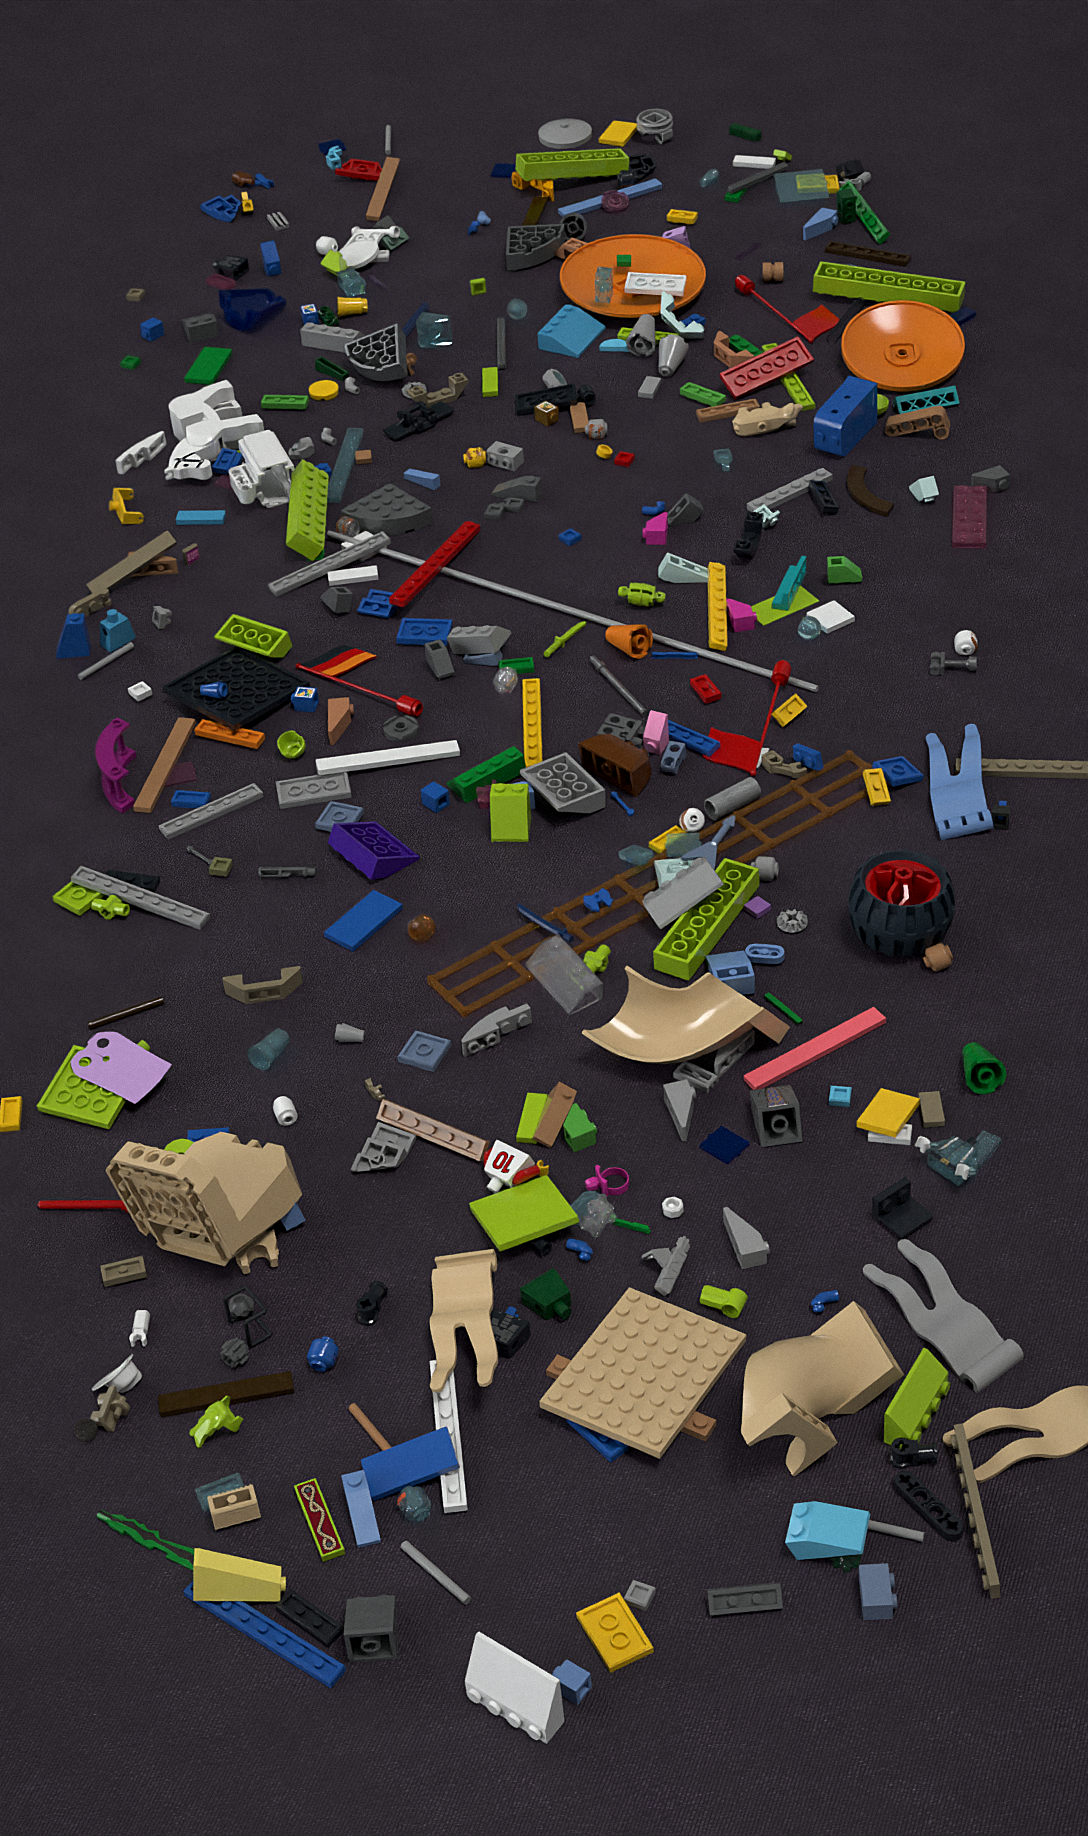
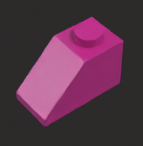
[643,512,668,545]
[726,599,757,632]

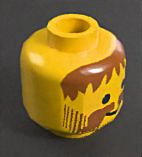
[463,447,486,468]

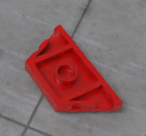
[335,159,382,181]

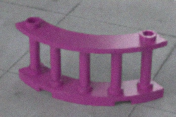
[95,717,137,814]

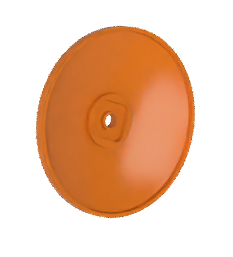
[841,300,965,392]

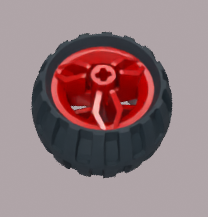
[848,849,955,957]

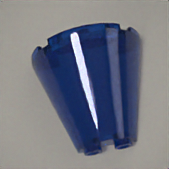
[219,288,287,331]

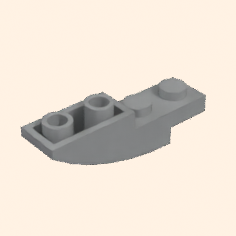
[461,1004,532,1057]

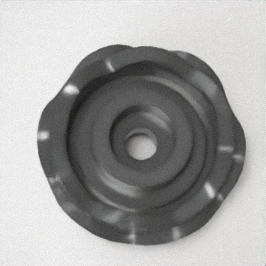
[228,1294,255,1318]

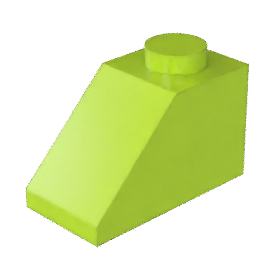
[320,250,347,280]

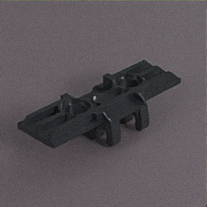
[383,401,455,441]

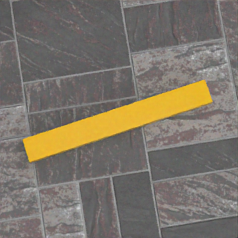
[522,678,542,768]

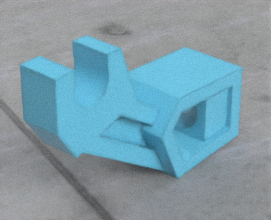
[326,146,342,170]

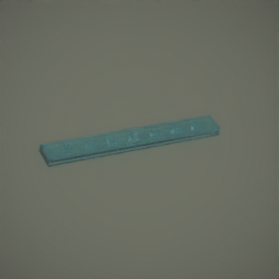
[327,428,364,503]

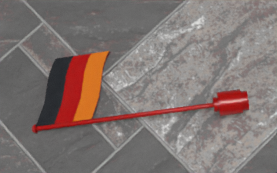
[296,645,423,716]

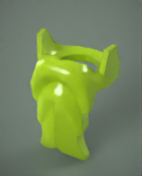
[189,1396,243,1448]

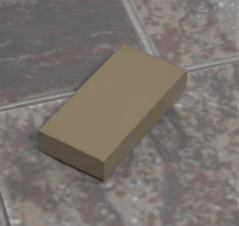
[918,1091,945,1128]

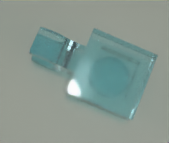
[713,448,732,472]

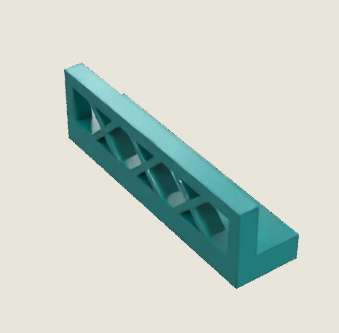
[892,386,959,414]
[772,556,806,611]

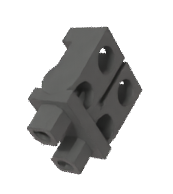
[597,713,646,749]

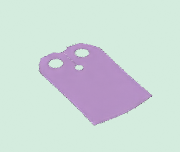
[70,1032,172,1104]

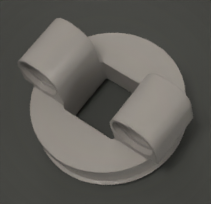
[636,109,673,144]

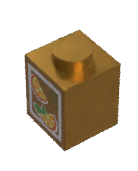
[534,400,559,427]

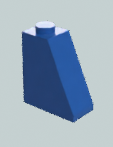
[56,613,91,659]

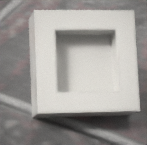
[128,681,152,701]

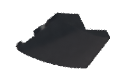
[628,153,657,180]

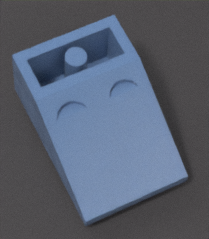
[705,950,755,995]

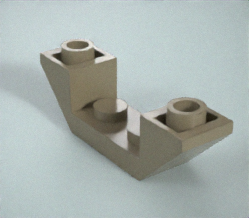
[407,373,469,407]
[223,966,303,1004]

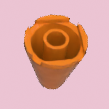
[605,624,653,659]

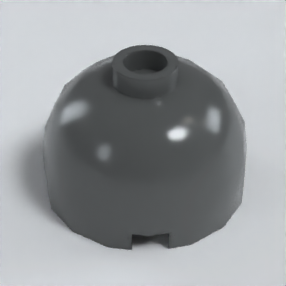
[560,213,588,241]

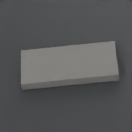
[276,772,352,809]

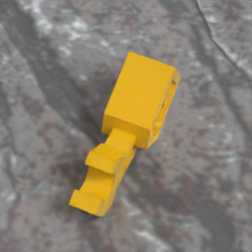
[241,192,254,213]

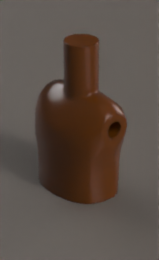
[232,171,255,186]

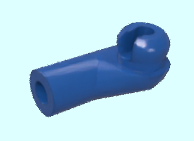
[811,1290,839,1313]

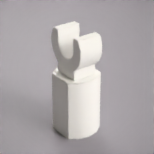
[129,1310,150,1347]

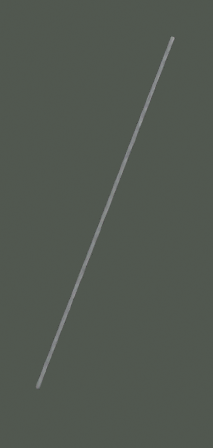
[327,530,819,692]

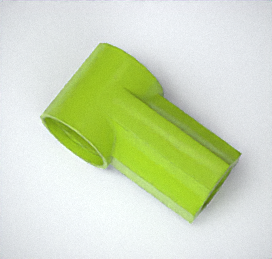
[700,1285,748,1318]

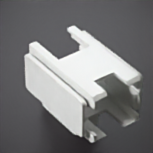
[229,430,294,508]

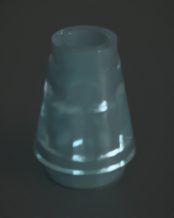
[699,169,720,187]

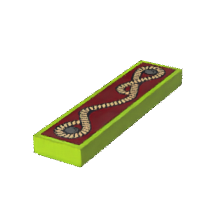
[294,1478,345,1562]

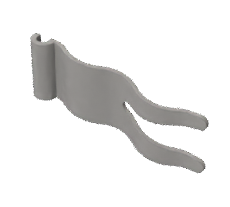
[863,1239,1024,1394]

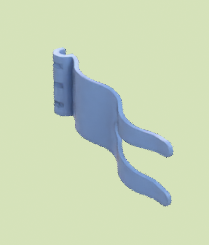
[926,724,994,840]

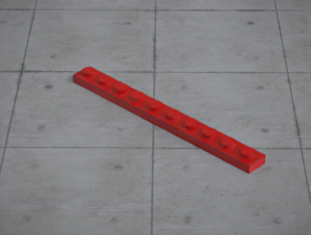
[389,521,480,607]

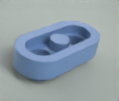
[745,944,784,964]

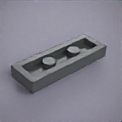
[707,1582,783,1615]

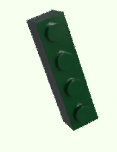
[729,123,762,142]

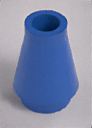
[200,681,228,699]

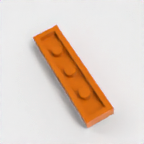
[194,719,265,749]

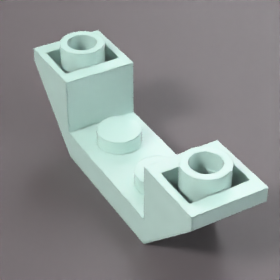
[661,291,705,339]

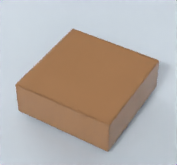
[355,450,372,465]

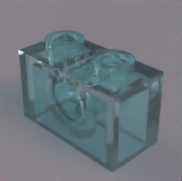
[595,267,613,303]
[337,268,366,297]

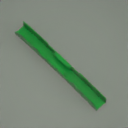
[764,992,803,1025]
[597,1213,651,1234]

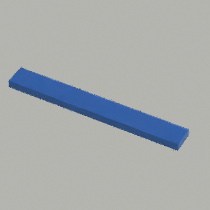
[183,1581,346,1688]

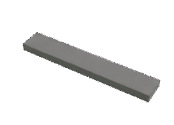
[159,783,264,840]

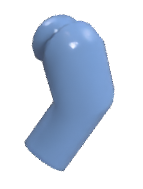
[477,211,491,225]

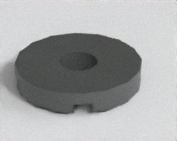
[383,715,419,742]

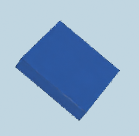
[872,756,924,787]

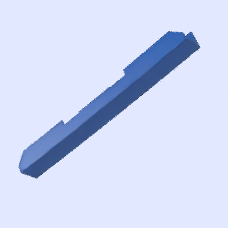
[652,652,698,659]

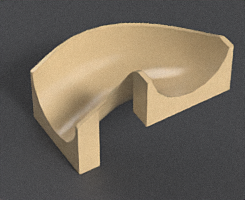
[582,966,790,1064]
[741,1301,904,1477]

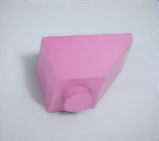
[643,710,669,755]

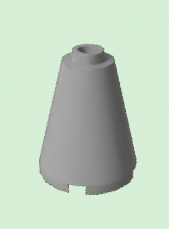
[626,314,656,356]
[658,334,689,377]

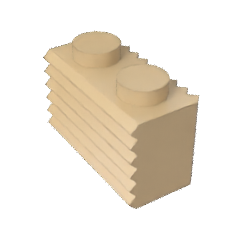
[207,1484,261,1530]

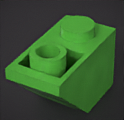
[827,556,862,584]
[563,1103,597,1152]

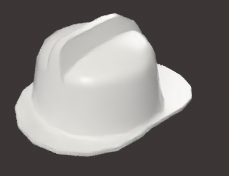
[92,1354,142,1392]

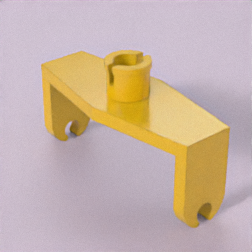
[109,488,144,524]

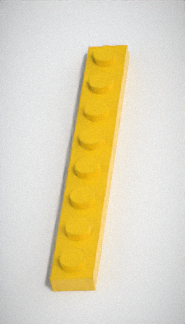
[707,562,727,651]

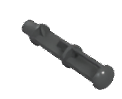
[258,866,316,878]

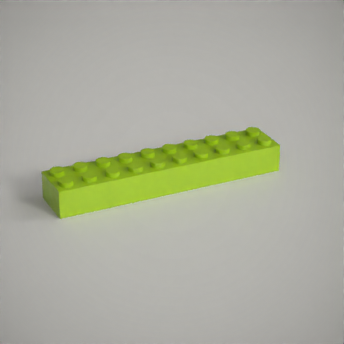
[813,261,966,313]

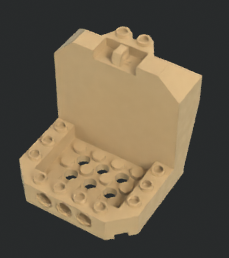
[105,1132,302,1266]

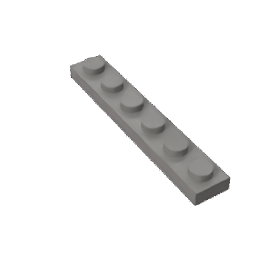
[747,468,833,512]

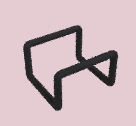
[223,1285,272,1348]

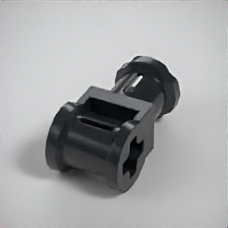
[356,1281,388,1326]
[890,1438,938,1469]

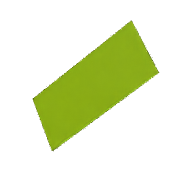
[751,585,819,626]

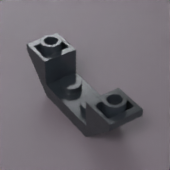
[733,512,764,558]

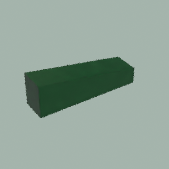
[315,356,349,381]

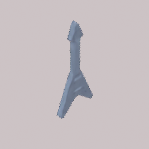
[681,815,735,869]

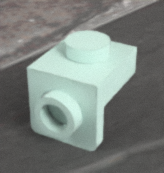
[753,504,780,529]

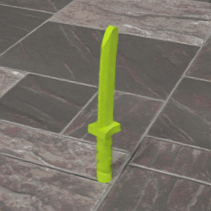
[544,621,586,657]

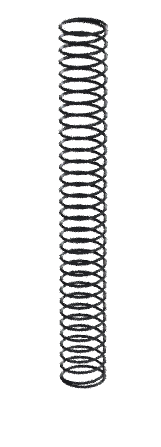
[826,297,869,344]

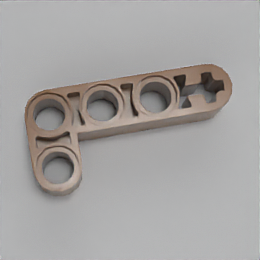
[885,406,950,439]

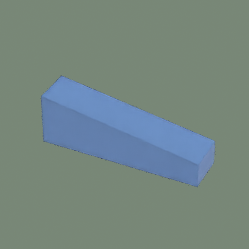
[403,469,441,490]

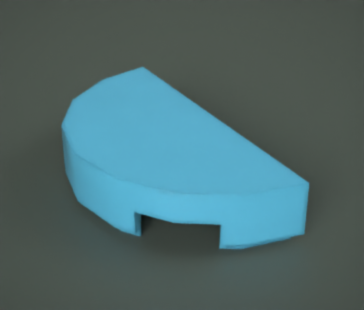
[599,339,629,352]

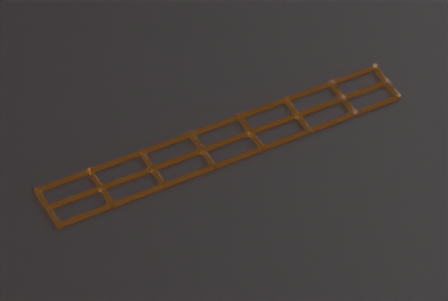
[427,750,889,1017]

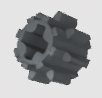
[220,1338,249,1368]

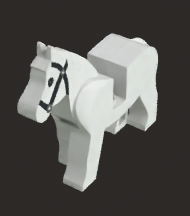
[164,380,264,480]

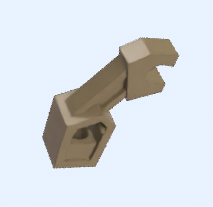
[762,750,807,778]

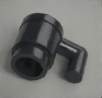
[577,384,596,405]

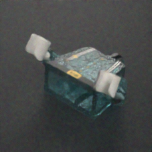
[915,1136,979,1186]

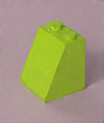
[490,783,532,842]

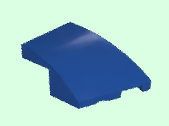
[200,195,241,222]

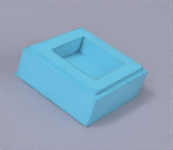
[829,1086,852,1107]

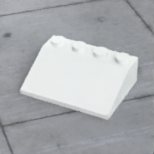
[465,1632,564,1744]

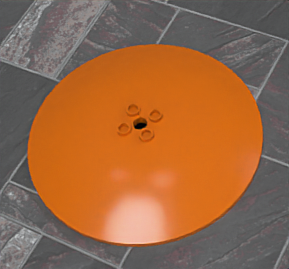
[560,234,706,318]

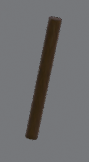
[87,996,164,1029]

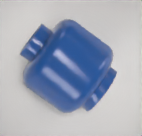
[307,1336,339,1371]

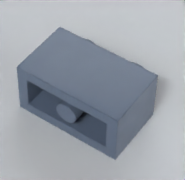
[859,1563,897,1620]

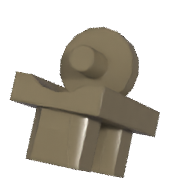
[90,1385,130,1432]

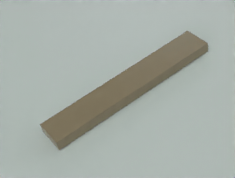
[86,530,177,593]

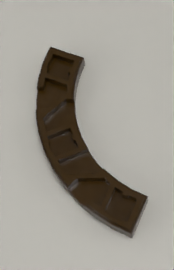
[847,465,894,517]

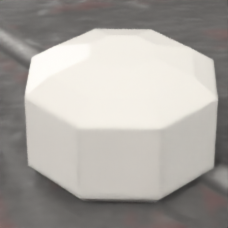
[662,1197,683,1218]

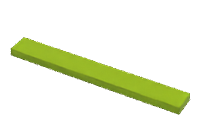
[762,343,815,411]

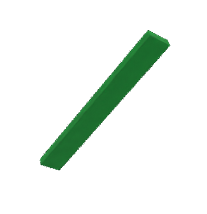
[839,180,891,245]

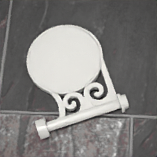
[339,226,400,270]

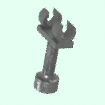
[930,652,977,676]

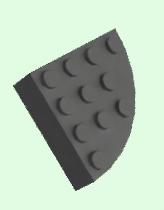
[506,224,565,271]
[344,323,407,381]
[341,483,433,536]

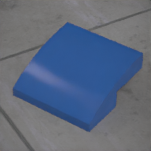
[357,589,398,618]

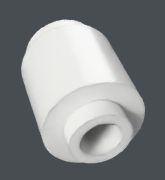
[273,1096,298,1126]

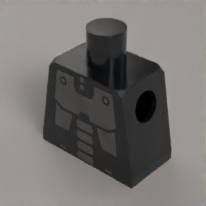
[213,255,250,283]
[490,1309,531,1359]

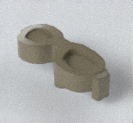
[365,1078,385,1101]

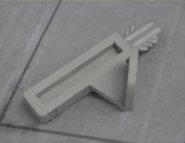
[642,1236,690,1296]

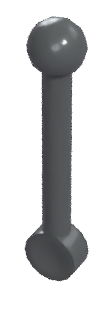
[187,846,213,867]

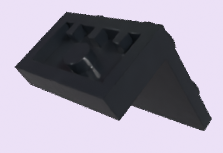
[872,1177,933,1239]

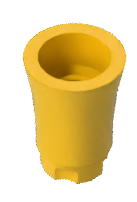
[337,297,368,317]

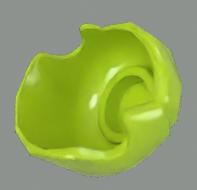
[277,731,306,759]

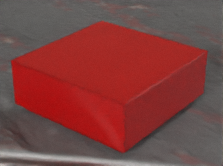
[614,451,635,467]

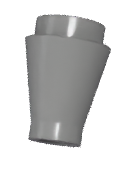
[335,1023,365,1042]

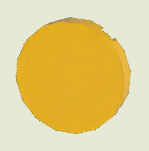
[309,380,339,401]

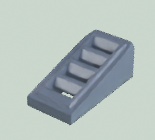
[463,649,503,666]

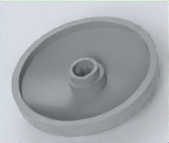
[538,119,592,149]

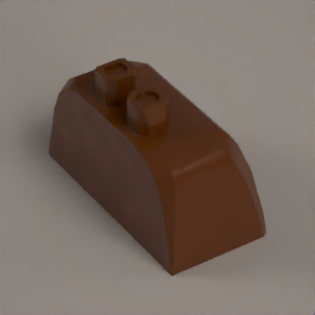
[578,734,652,797]

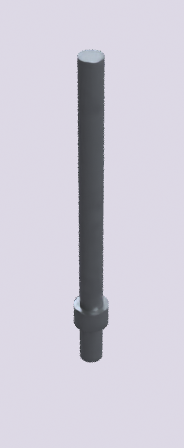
[590,655,648,717]

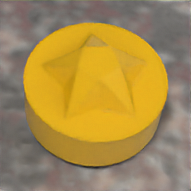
[596,445,613,459]

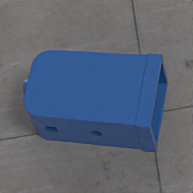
[813,376,877,457]

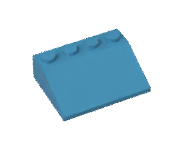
[537,305,606,358]

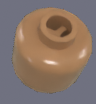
[923,943,954,972]

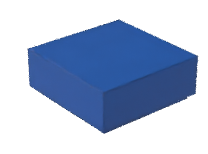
[559,528,582,546]

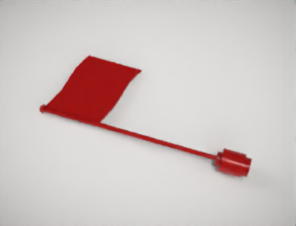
[735,275,840,343]
[703,660,791,776]

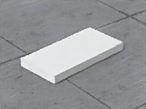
[625,272,687,296]

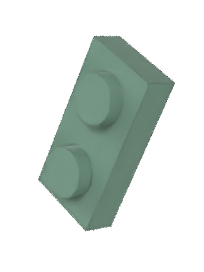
[380,227,409,252]

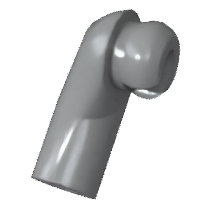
[345,377,360,394]

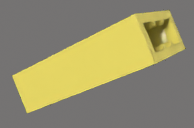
[193,1548,286,1601]

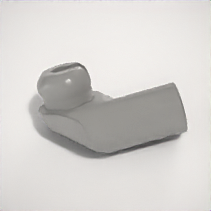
[321,427,337,446]

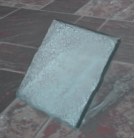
[774,169,829,203]

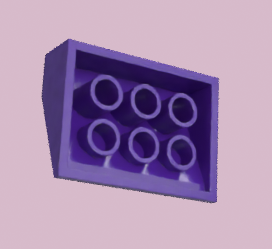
[328,821,420,880]

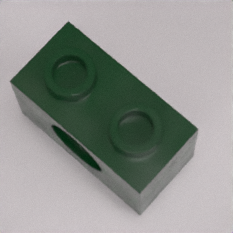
[837,188,856,224]

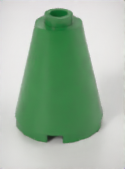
[962,1042,1006,1094]

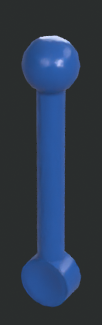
[611,791,634,816]

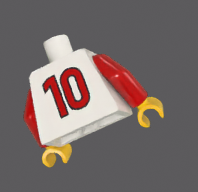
[484,1140,549,1193]

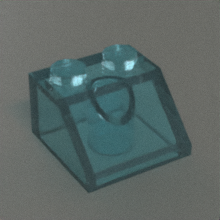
[416,312,453,349]

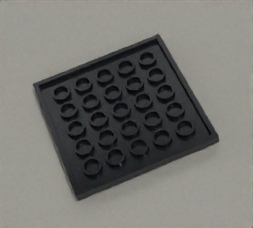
[162,646,310,731]

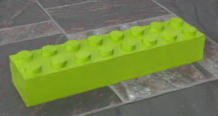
[516,148,629,181]
[286,459,329,561]
[653,858,759,981]

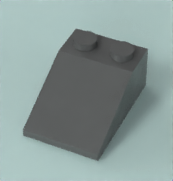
[181,313,219,343]

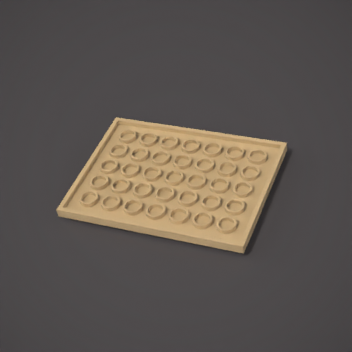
[539,1287,746,1459]

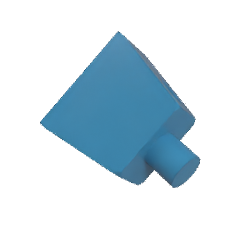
[99,609,136,652]

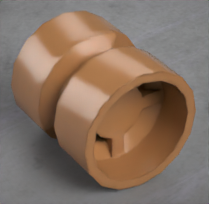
[763,262,783,282]

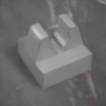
[152,606,172,629]

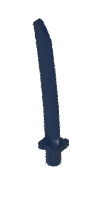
[517,903,574,943]

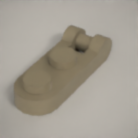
[69,588,111,617]

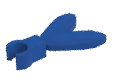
[246,173,274,189]

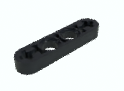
[894,1471,963,1542]

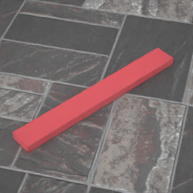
[744,1007,886,1090]

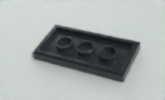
[515,383,578,416]

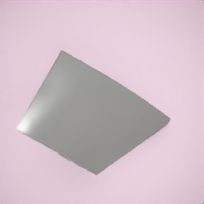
[350,1122,417,1172]

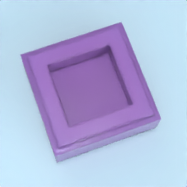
[744,896,771,919]

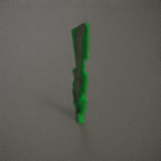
[97,1510,195,1571]

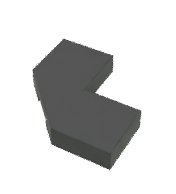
[484,498,525,520]

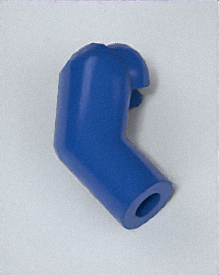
[642,501,666,515]
[566,1238,593,1261]

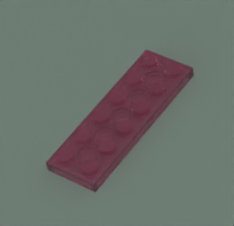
[952,485,987,548]

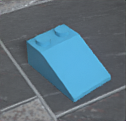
[785,1501,870,1560]

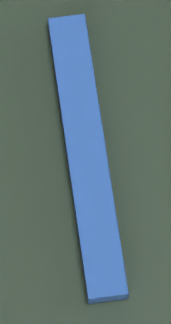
[558,178,662,217]

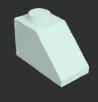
[909,476,939,503]

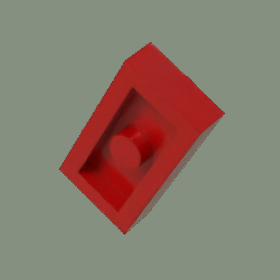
[690,674,721,704]

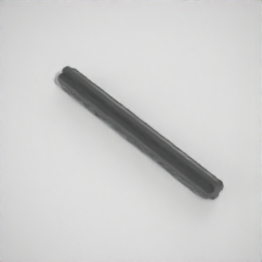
[728,162,788,194]
[497,317,506,369]

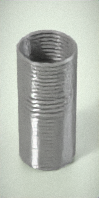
[704,777,761,821]

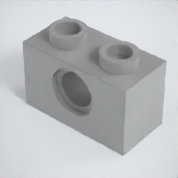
[486,441,524,471]

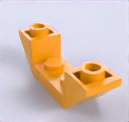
[512,172,554,201]

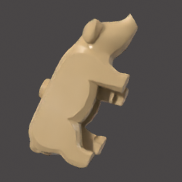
[732,402,803,437]

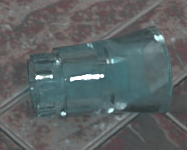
[247,1028,289,1070]

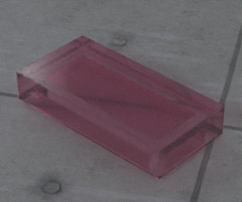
[206,273,236,292]

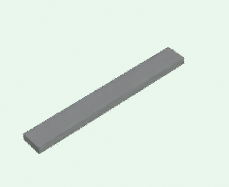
[268,531,391,597]
[71,866,210,930]

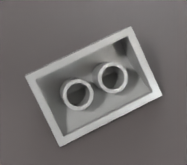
[447,625,511,654]

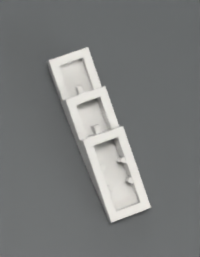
[115,431,167,474]

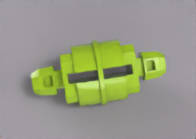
[618,582,666,607]

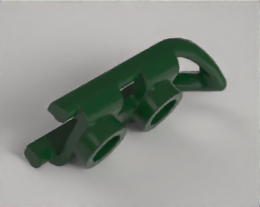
[317,306,339,327]

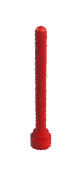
[38,1200,129,1213]

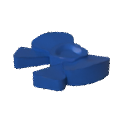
[583,888,613,912]

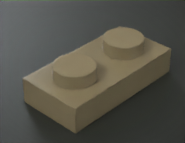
[100,1256,147,1287]

